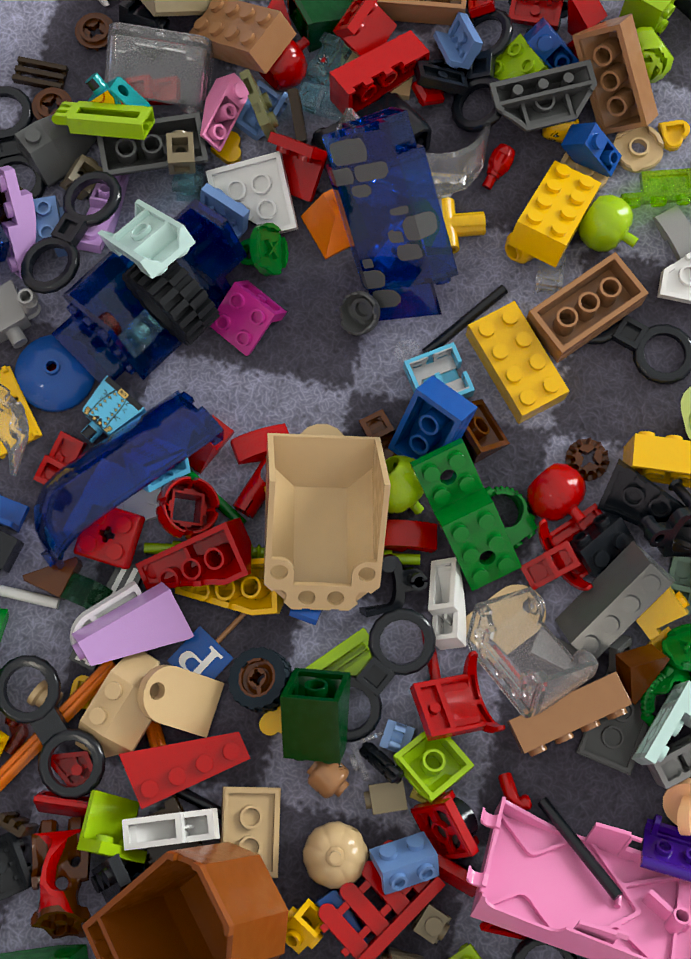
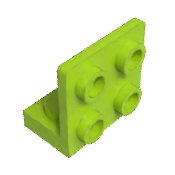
[494,33,550,80]
[77,790,147,864]

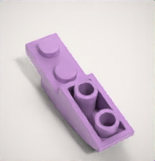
[0,165,36,279]
[77,174,130,254]

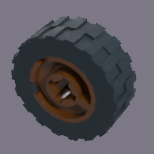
[228,647,293,713]

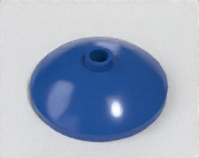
[14,334,96,412]

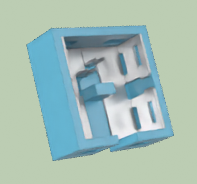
[403,342,475,399]

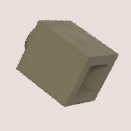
[364,780,408,815]

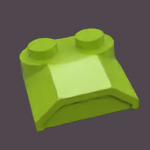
[393,731,475,802]

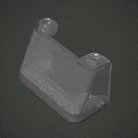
[104,22,214,116]
[467,587,599,718]

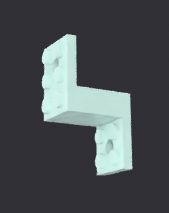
[632,680,691,765]

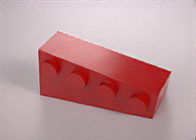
[329,30,430,117]

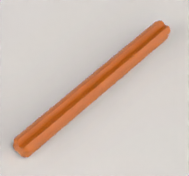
[0,661,116,792]

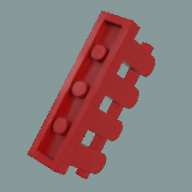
[317,840,446,959]

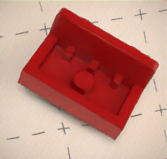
[508,0,564,30]

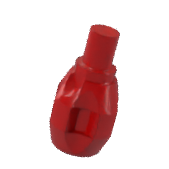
[482,143,516,190]

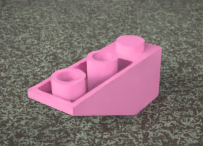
[200,73,250,152]

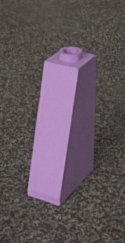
[72,582,194,666]

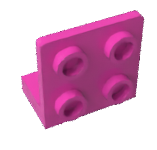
[210,280,287,356]

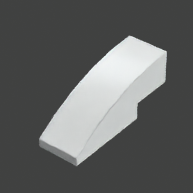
[428,557,467,650]
[122,808,220,851]

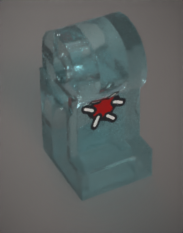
[306,32,352,87]

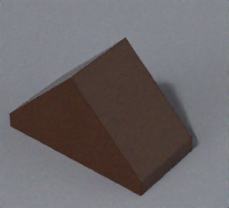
[22,557,83,601]
[615,643,670,705]

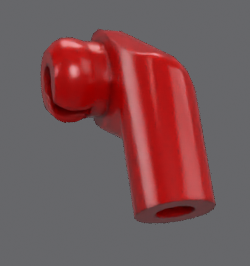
[498,772,532,810]

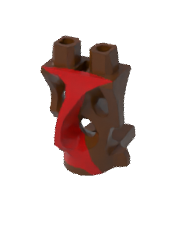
[30,816,91,939]

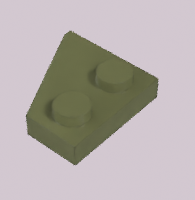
[239,69,279,139]

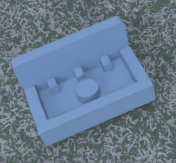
[433,12,483,69]
[234,80,288,141]
[191,183,250,245]
[33,195,68,257]
[369,831,439,895]

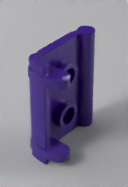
[640,814,691,882]

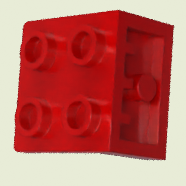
[333,0,397,56]
[267,132,329,202]

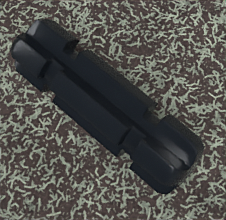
[359,742,404,784]

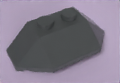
[489,59,597,132]

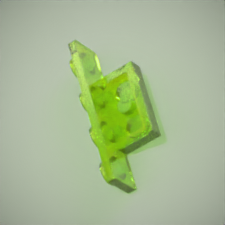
[620,168,691,209]

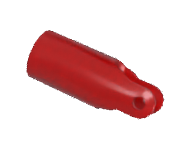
[232,457,266,519]

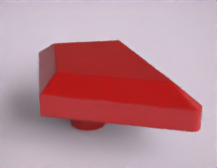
[411,81,445,106]
[51,751,93,786]

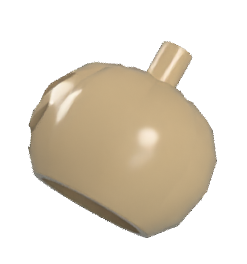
[303,821,369,890]

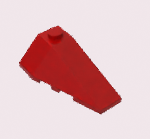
[135,517,252,590]

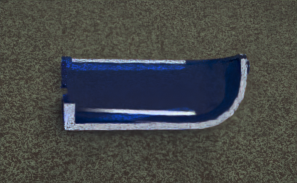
[34,390,224,570]

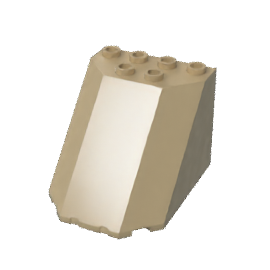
[264,433,391,611]

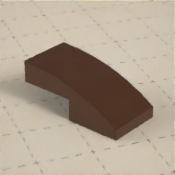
[359,409,397,460]

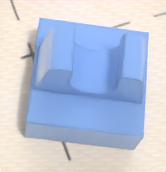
[379,719,415,753]

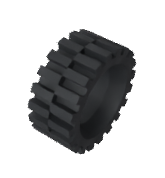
[122,260,220,346]

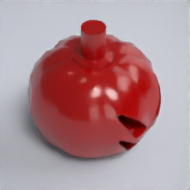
[259,36,310,91]
[527,463,586,524]

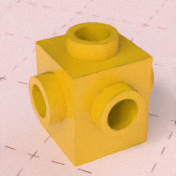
[286,898,324,954]

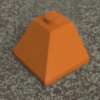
[301,185,371,260]

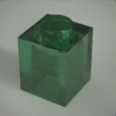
[61,572,113,610]

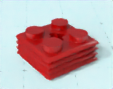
[73,500,145,569]

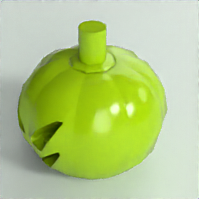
[636,27,674,83]
[578,194,639,252]
[385,455,424,515]

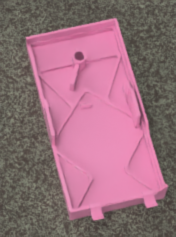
[466,797,691,959]

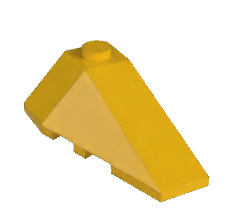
[175,558,284,616]

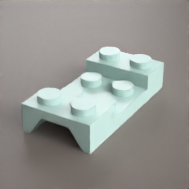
[98,199,196,279]

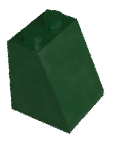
[287,0,353,53]
[280,668,351,764]

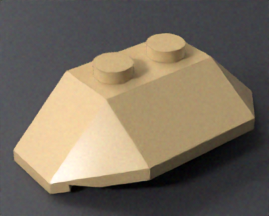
[75,651,160,758]

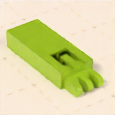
[51,101,155,140]
[305,627,371,675]

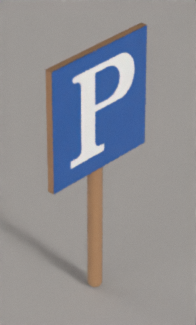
[167,612,247,679]

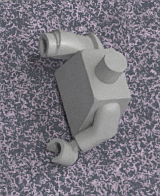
[0,280,41,348]

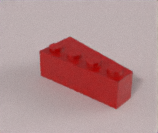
[119,732,251,809]

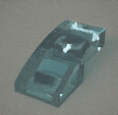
[299,82,345,121]

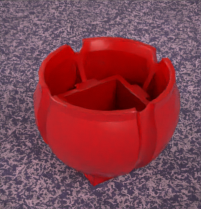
[156,476,220,540]

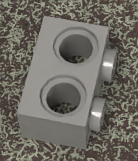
[647,733,691,789]

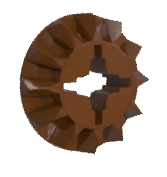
[75,13,116,51]
[32,87,72,120]
[565,438,610,481]

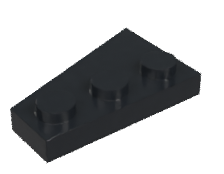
[91,854,132,903]

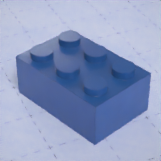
[388,376,478,459]

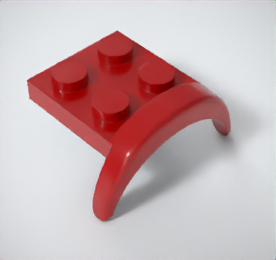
[538,503,603,591]
[410,651,505,741]

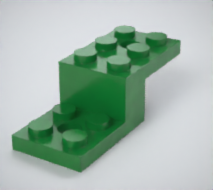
[410,438,522,591]

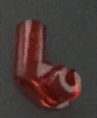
[4,717,29,755]

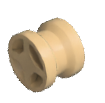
[27,680,63,708]

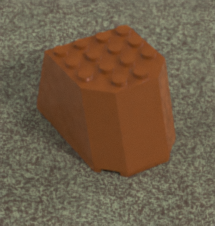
[82,842,289,959]

